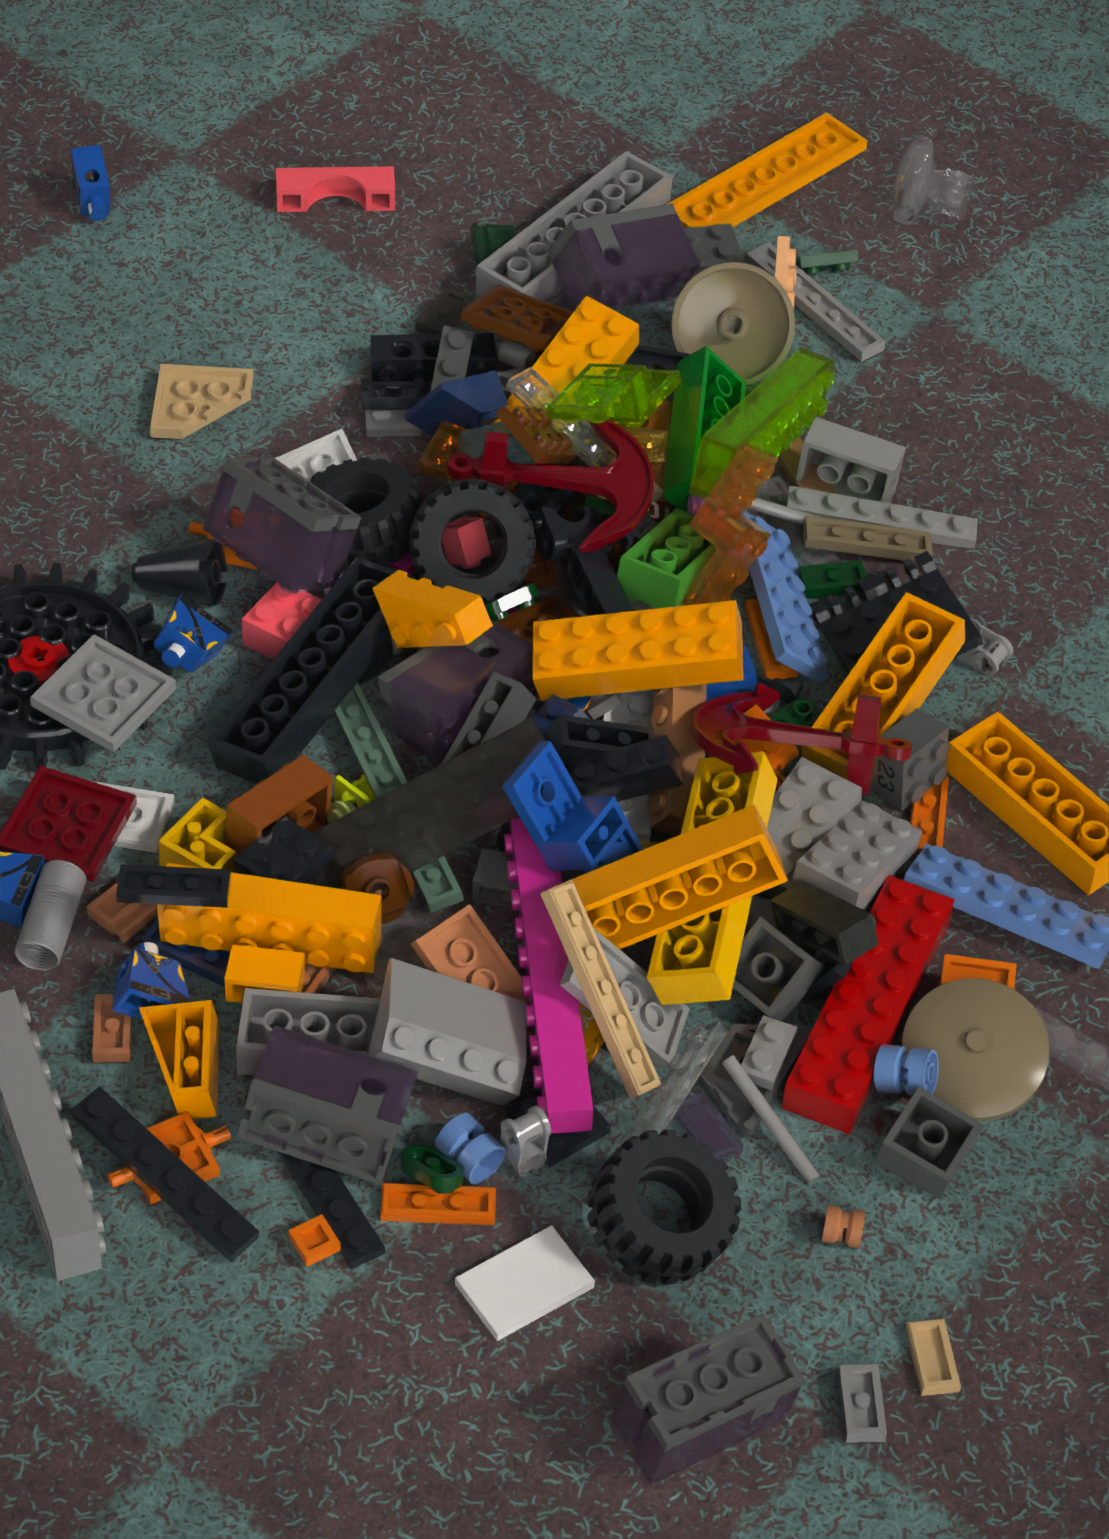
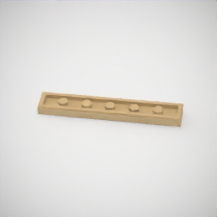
[540,880,661,1099]

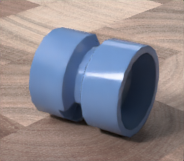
[874,1044,939,1096]
[435,1113,506,1185]

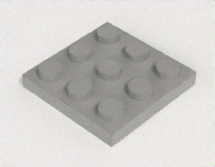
[30,635,176,753]

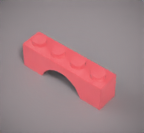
[276,166,395,212]

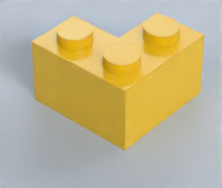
[158,797,237,872]

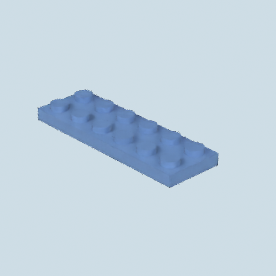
[736,510,830,683]
[903,843,1109,969]

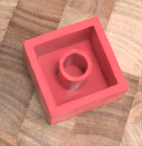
[242,579,322,660]

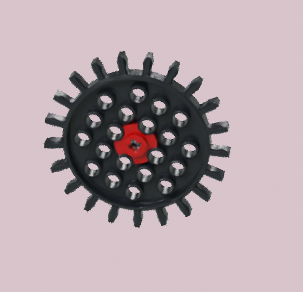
[0,563,172,770]

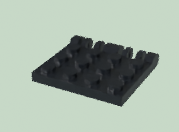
[810,551,983,674]

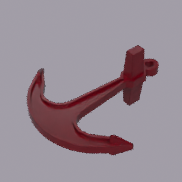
[447,409,654,553]
[692,682,912,794]

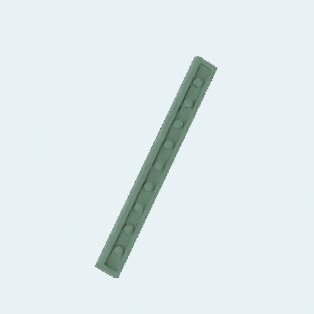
[333,682,464,913]

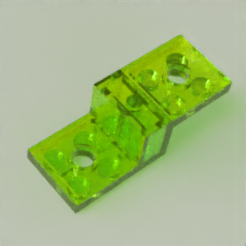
[546,363,682,428]

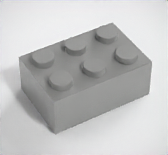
[795,417,906,503]

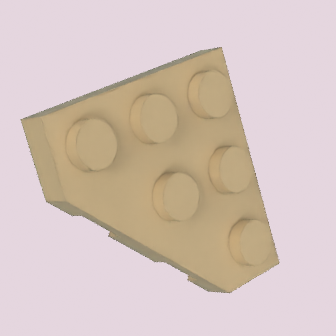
[150,364,254,439]

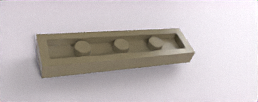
[803,515,933,562]

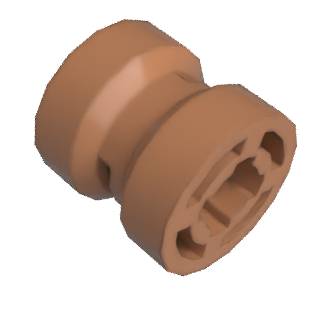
[822,1204,866,1249]

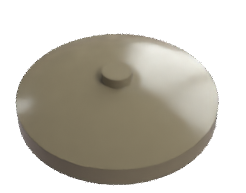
[672,262,795,385]
[901,978,1049,1122]

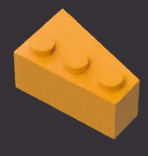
[372,570,493,648]
[139,1000,220,1119]

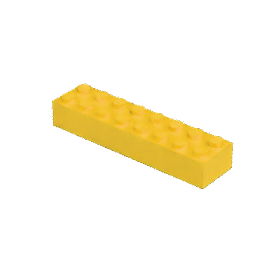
[647,751,778,1005]

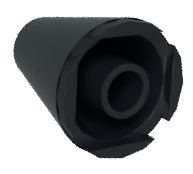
[131,539,227,605]

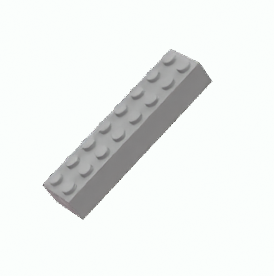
[475,151,673,302]
[0,989,107,1281]

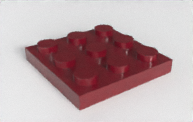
[0,765,137,883]

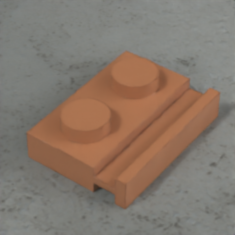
[87,882,158,943]

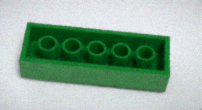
[662,346,746,512]

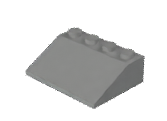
[366,958,526,1105]

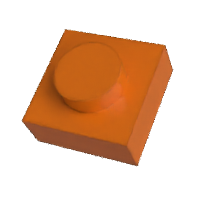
[288,1214,341,1267]

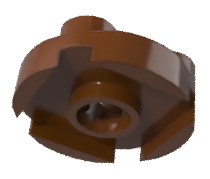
[341,852,414,925]

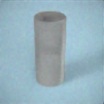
[14,860,86,971]

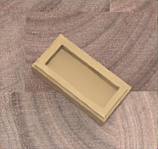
[905,1319,961,1396]

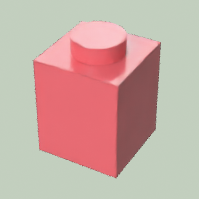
[441,517,492,569]

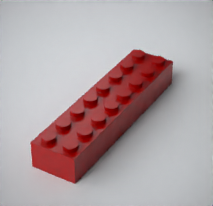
[782,875,955,1135]

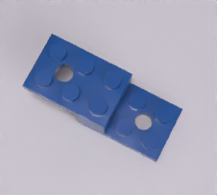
[502,741,644,874]

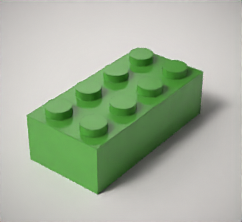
[617,508,735,609]

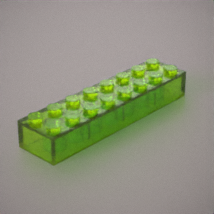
[689,348,835,507]

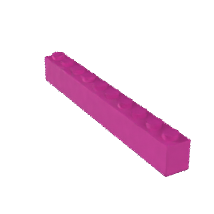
[504,818,593,1134]

